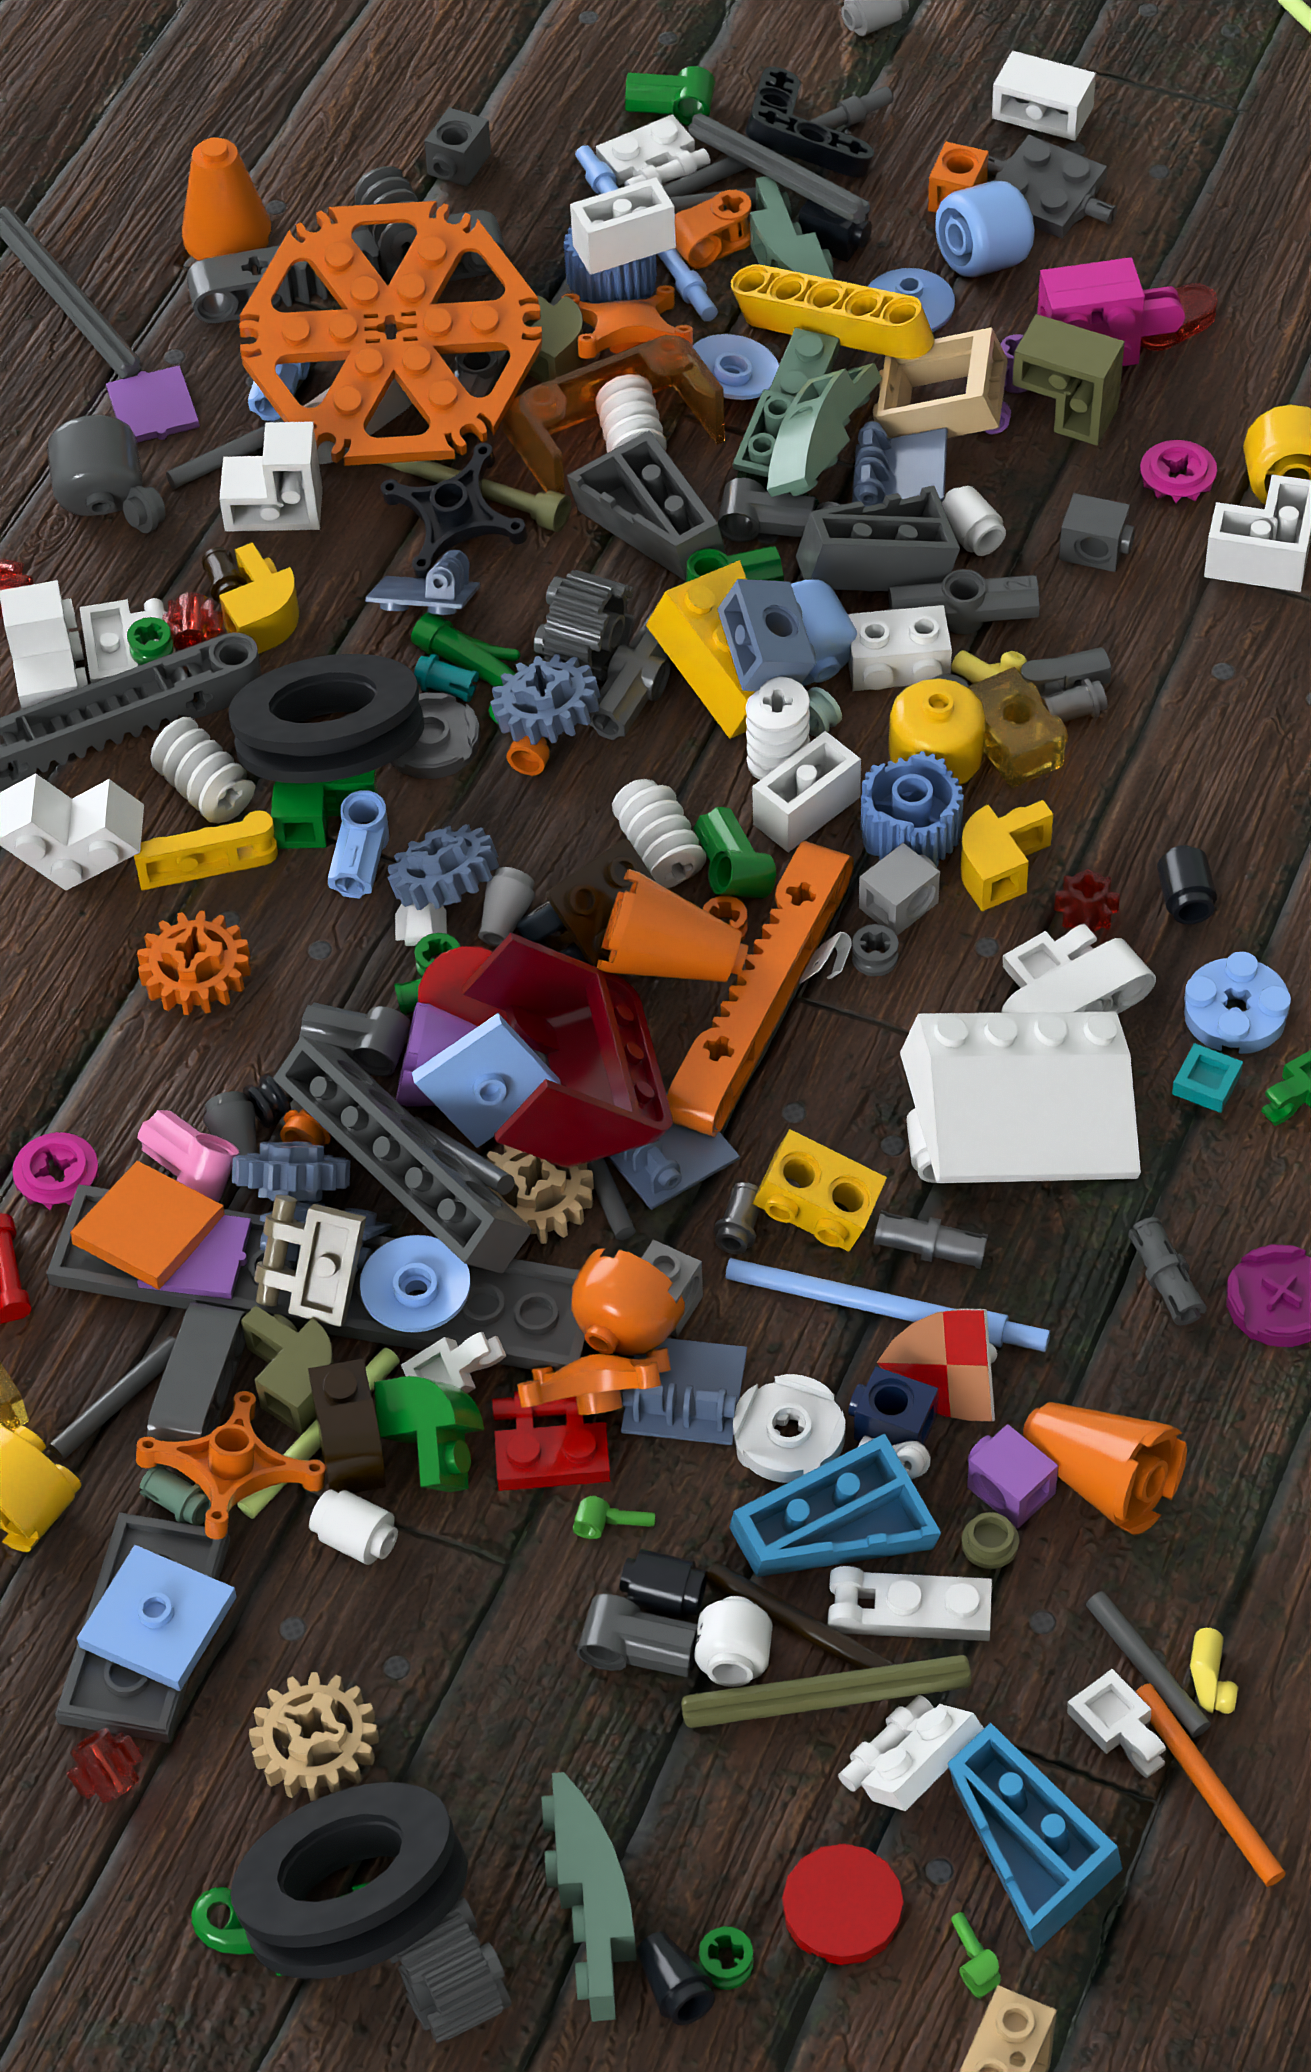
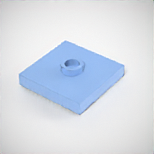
[412,1013,561,1148]
[77,1545,237,1691]

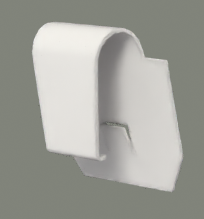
[395,903,447,946]
[800,932,852,984]

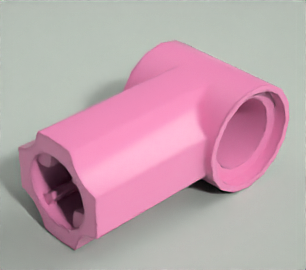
[137,1110,239,1202]

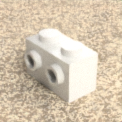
[992,51,1096,141]
[570,177,676,275]
[848,605,952,691]
[752,731,861,853]

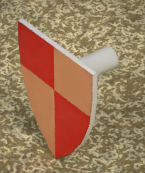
[877,1309,997,1422]

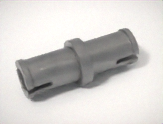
[874,1210,988,1269]

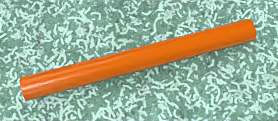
[1135,1683,1286,1887]

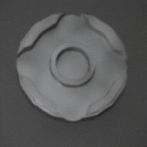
[390,692,480,779]

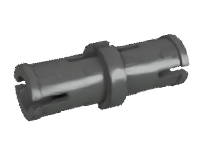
[1128,1217,1207,1326]

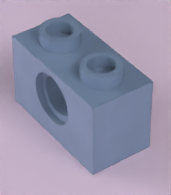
[717,579,816,691]

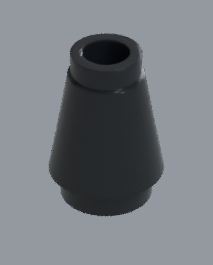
[636,1932,715,2025]

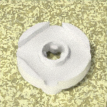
[733,1374,845,1483]

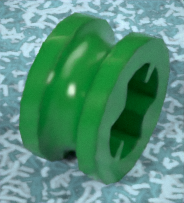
[127,617,174,665]
[414,933,460,978]
[699,1926,754,1990]

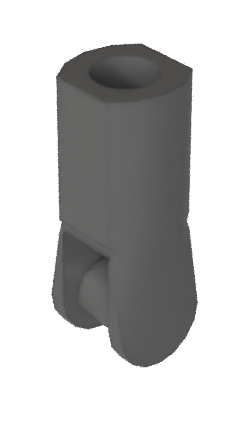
[1020,647,1111,703]

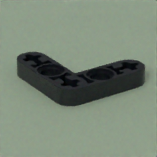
[745,67,874,177]

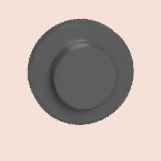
[123,485,166,533]

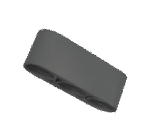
[147,1302,247,1442]

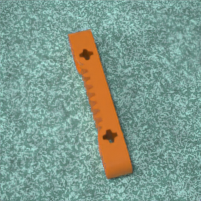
[667,841,854,1137]

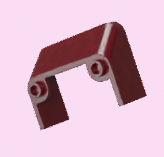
[462,933,673,1168]

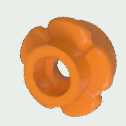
[280,1108,332,1147]

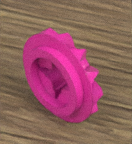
[1140,440,1217,503]
[12,1132,99,1210]

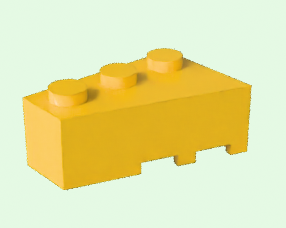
[646,560,755,739]

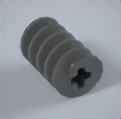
[354,166,419,267]

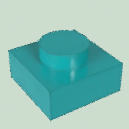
[1172,1043,1243,1113]

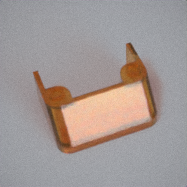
[502,335,725,494]

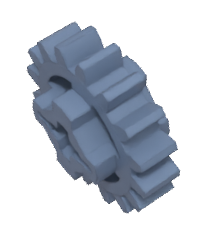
[490,654,601,745]
[387,824,499,910]
[232,1141,350,1202]

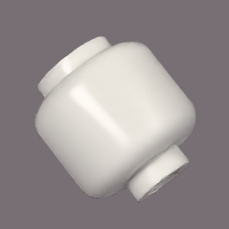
[694,1596,772,1687]

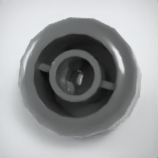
[47,415,143,516]

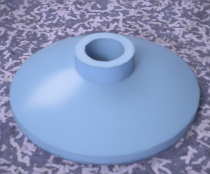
[868,268,955,333]
[687,334,779,400]
[360,1235,471,1332]

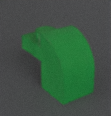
[271,770,378,849]
[374,1376,484,1492]

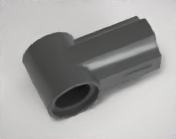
[717,478,816,542]
[299,1002,411,1077]
[576,1594,698,1677]

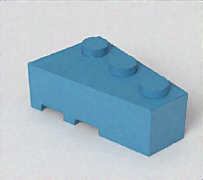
[729,1433,941,1577]
[947,1723,1122,1952]

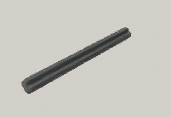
[688,113,870,224]
[0,206,142,379]

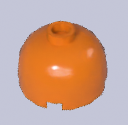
[571,1248,685,1355]

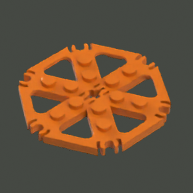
[239,201,542,466]

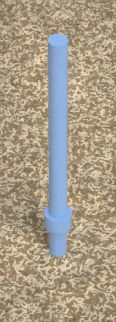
[725,1258,1050,1352]

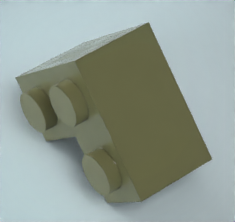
[1012,314,1125,446]

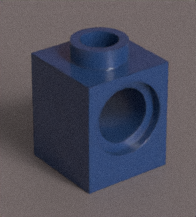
[848,1366,938,1446]

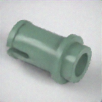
[140,1464,211,1526]

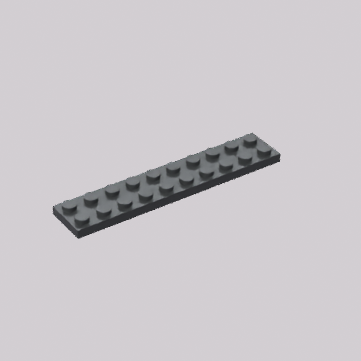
[46,1184,588,1371]

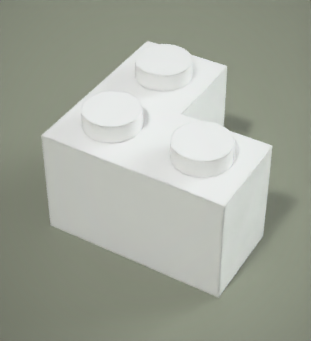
[219,422,323,531]
[1204,474,1311,592]
[0,580,88,709]
[0,774,144,891]

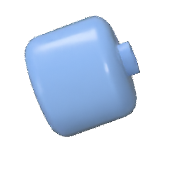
[935,181,1035,277]
[791,579,857,686]

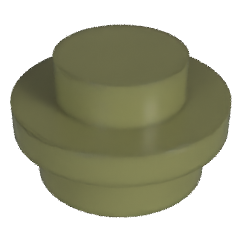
[962,1512,1019,1569]

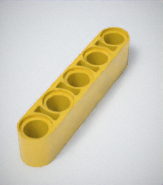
[731,265,934,360]

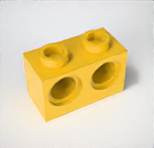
[752,1129,887,1252]

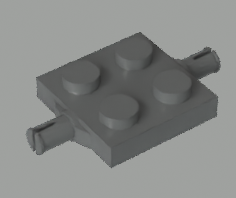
[988,135,1117,239]

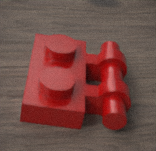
[492,1391,611,1491]

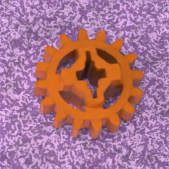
[137,911,251,1015]

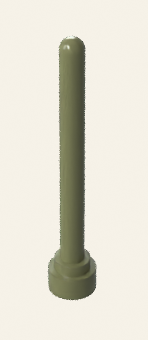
[381,461,571,532]

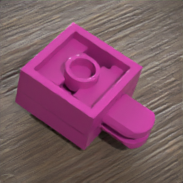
[1037,257,1185,366]

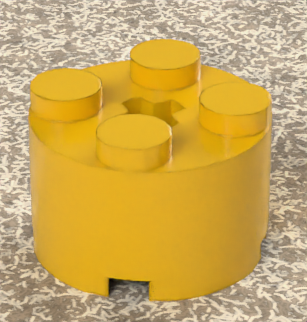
[0,1424,81,1552]

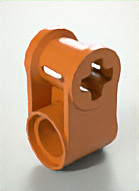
[675,190,752,269]

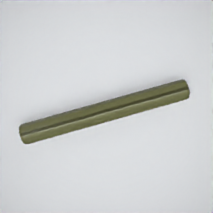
[681,1655,972,1728]

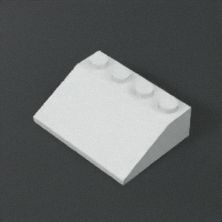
[900,1012,1141,1183]

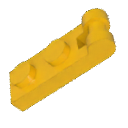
[134,810,278,891]

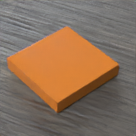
[70,1160,225,1290]

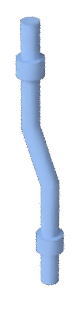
[576,145,718,321]

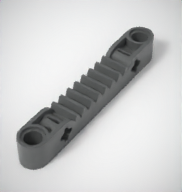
[186,210,507,323]
[0,632,262,792]

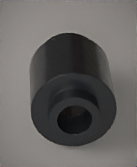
[1157,845,1217,924]
[620,1549,708,1618]

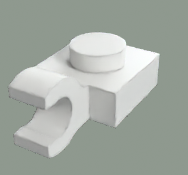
[1003,924,1097,988]
[401,1332,506,1393]
[1067,1669,1166,1778]

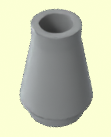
[478,867,535,947]

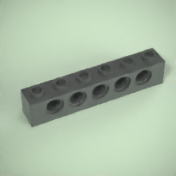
[273,1036,533,1274]

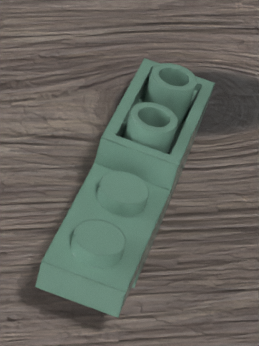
[750,176,841,281]
[733,328,840,478]
[767,363,882,497]
[542,1772,637,2021]

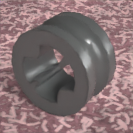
[852,924,899,977]

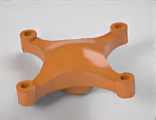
[562,285,693,359]
[517,1347,671,1415]
[136,1391,326,1539]

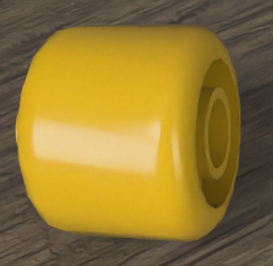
[1243,404,1311,505]
[888,678,986,786]

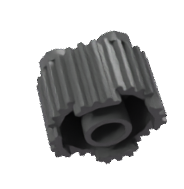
[533,570,635,681]
[390,1895,512,2044]

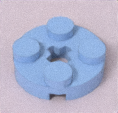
[1184,952,1291,1054]

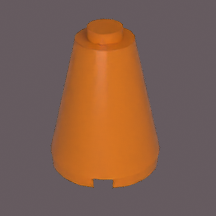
[182,137,271,261]
[597,869,748,982]
[1023,1402,1187,1535]

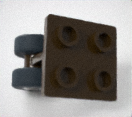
[517,839,656,974]

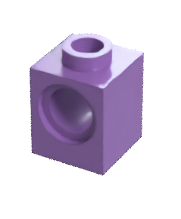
[967,1424,1058,1529]

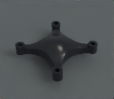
[380,442,528,578]

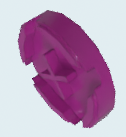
[1226,1244,1311,1347]

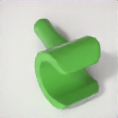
[573,1496,655,1539]
[951,1912,1001,1998]

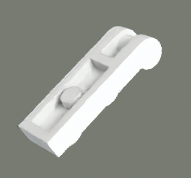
[828,1566,992,1641]

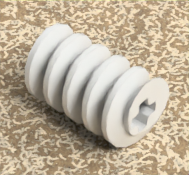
[595,374,667,453]
[746,676,810,780]
[150,717,256,824]
[612,779,706,889]

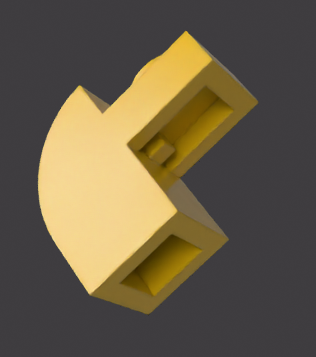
[219,542,299,654]
[961,800,1053,911]

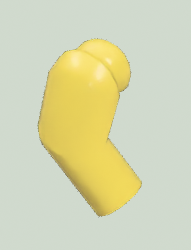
[951,650,1027,690]
[1190,1628,1238,1714]

